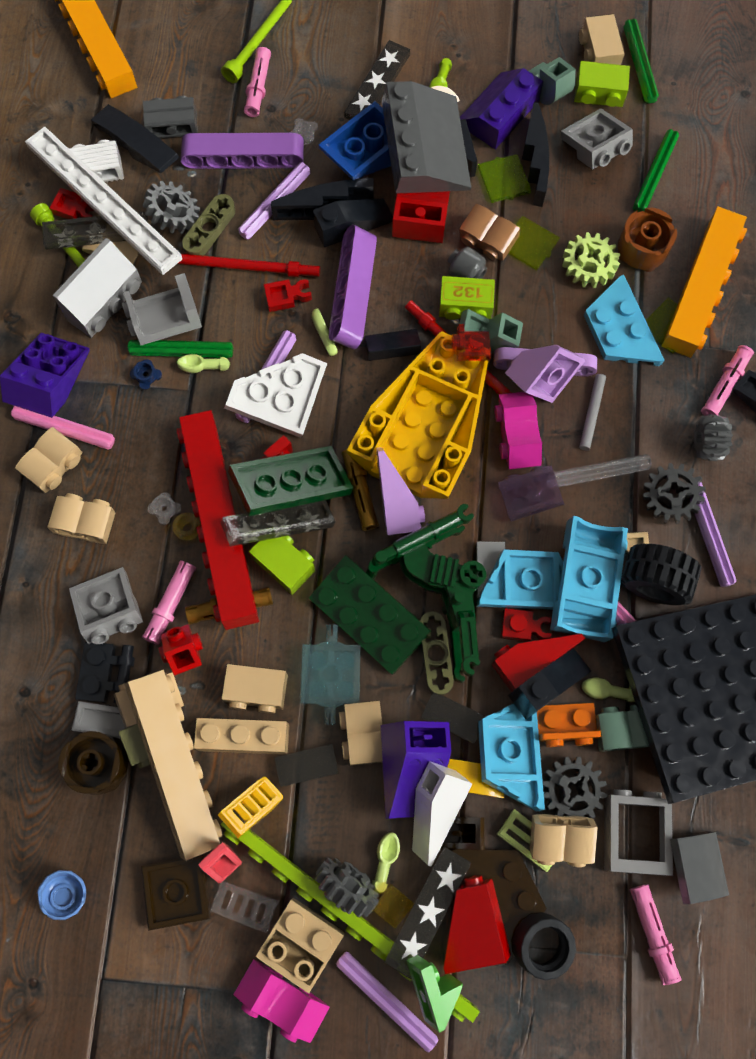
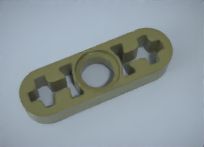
[182,194,236,256]
[420,611,454,696]

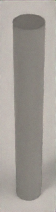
[579,374,606,451]

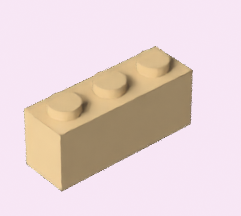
[194,718,289,755]

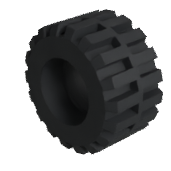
[621,544,702,606]

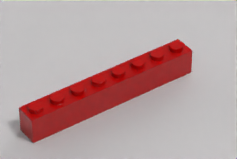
[177,410,259,630]

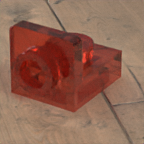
[451,324,491,361]

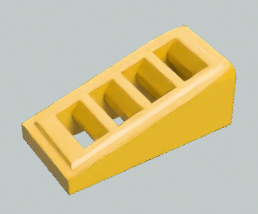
[218,776,283,838]

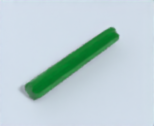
[623,18,659,104]
[632,129,679,212]
[128,340,234,358]

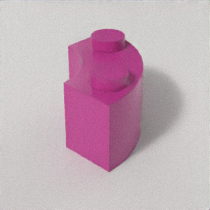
[494,392,542,469]
[233,959,330,1043]

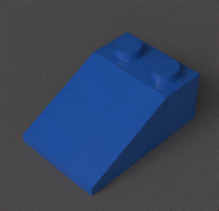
[319,101,391,180]

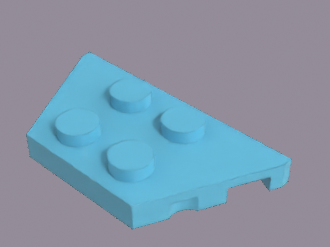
[584,275,664,366]
[477,549,563,610]
[478,704,545,811]

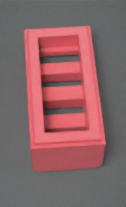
[198,842,242,883]

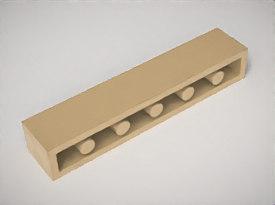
[124,670,222,861]

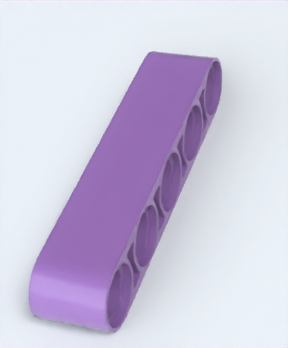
[181,133,304,169]
[329,224,377,349]

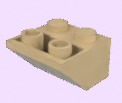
[256,898,345,994]

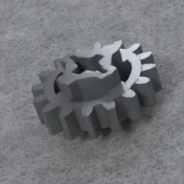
[142,181,200,234]
[643,463,706,524]
[543,757,607,819]
[315,858,379,917]

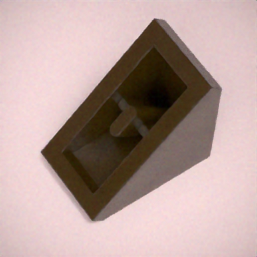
[440,817,485,850]

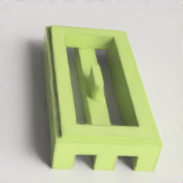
[496,809,552,872]

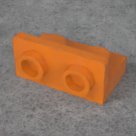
[537,703,601,747]

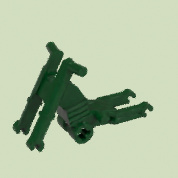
[366,504,486,683]

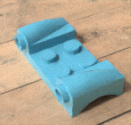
[550,516,628,642]

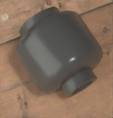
[448,247,487,279]

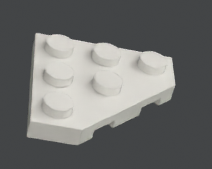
[224,353,327,438]

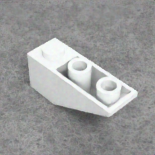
[412,761,472,866]

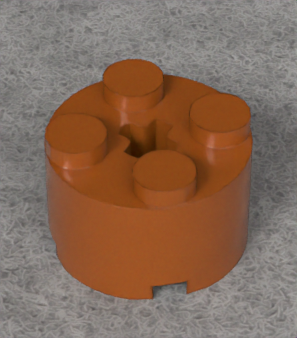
[618,208,677,272]

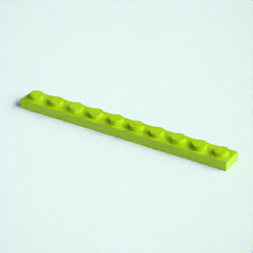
[221,822,480,1023]

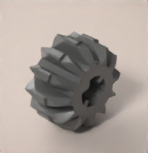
[693,414,733,461]

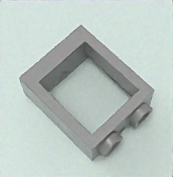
[604,790,673,876]

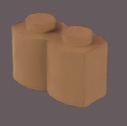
[459,204,520,261]

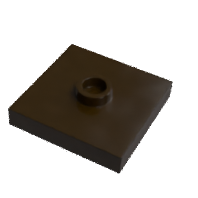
[141,855,212,931]

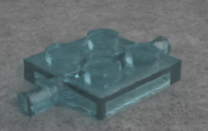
[301,625,361,725]

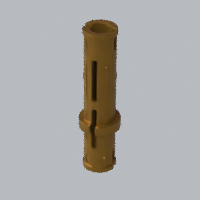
[341,449,379,531]
[185,587,273,625]

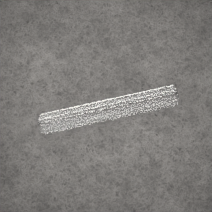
[544,454,652,489]

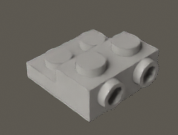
[561,108,633,170]
[69,567,143,644]

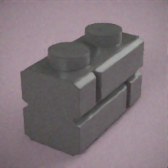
[143,96,198,138]

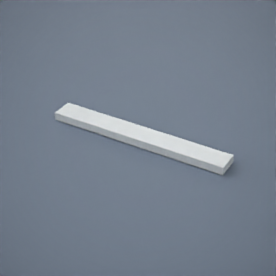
[25,127,182,275]

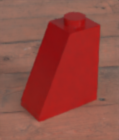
[443,875,511,974]

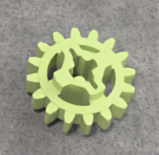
[562,232,620,288]

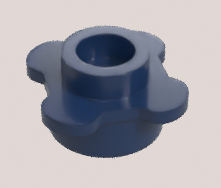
[130,359,162,390]

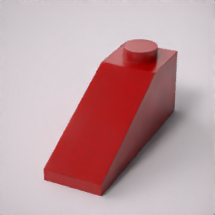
[492,634,585,692]

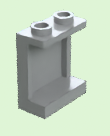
[122,273,202,345]

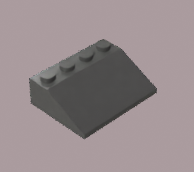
[382,81,471,193]

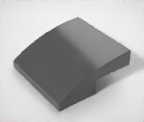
[670,832,729,904]

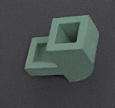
[529,57,576,105]
[457,309,523,354]

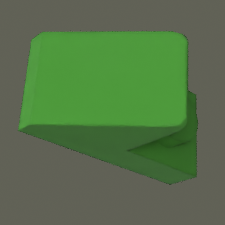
[406,955,463,1033]

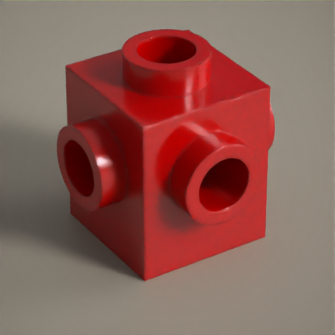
[158,624,203,676]

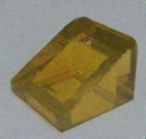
[373,883,414,929]

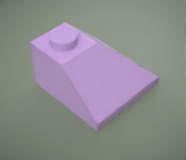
[505,345,586,403]

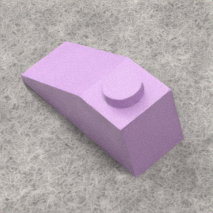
[376,447,425,535]

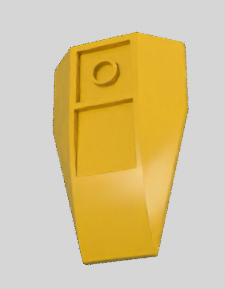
[347,331,490,499]

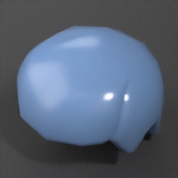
[37,870,86,920]

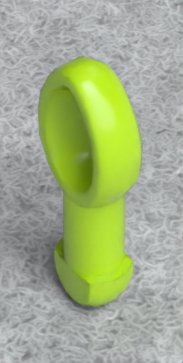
[429,58,452,88]

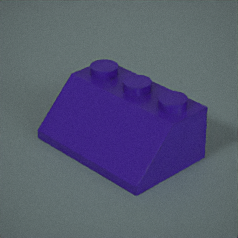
[460,68,544,150]

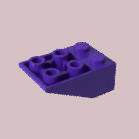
[0,333,90,418]
[381,721,451,819]

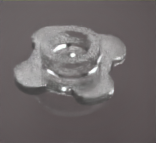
[290,118,318,145]
[148,492,181,525]

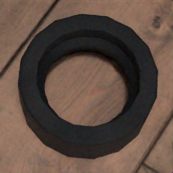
[512,912,576,980]

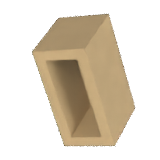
[579,14,624,65]
[222,664,288,714]

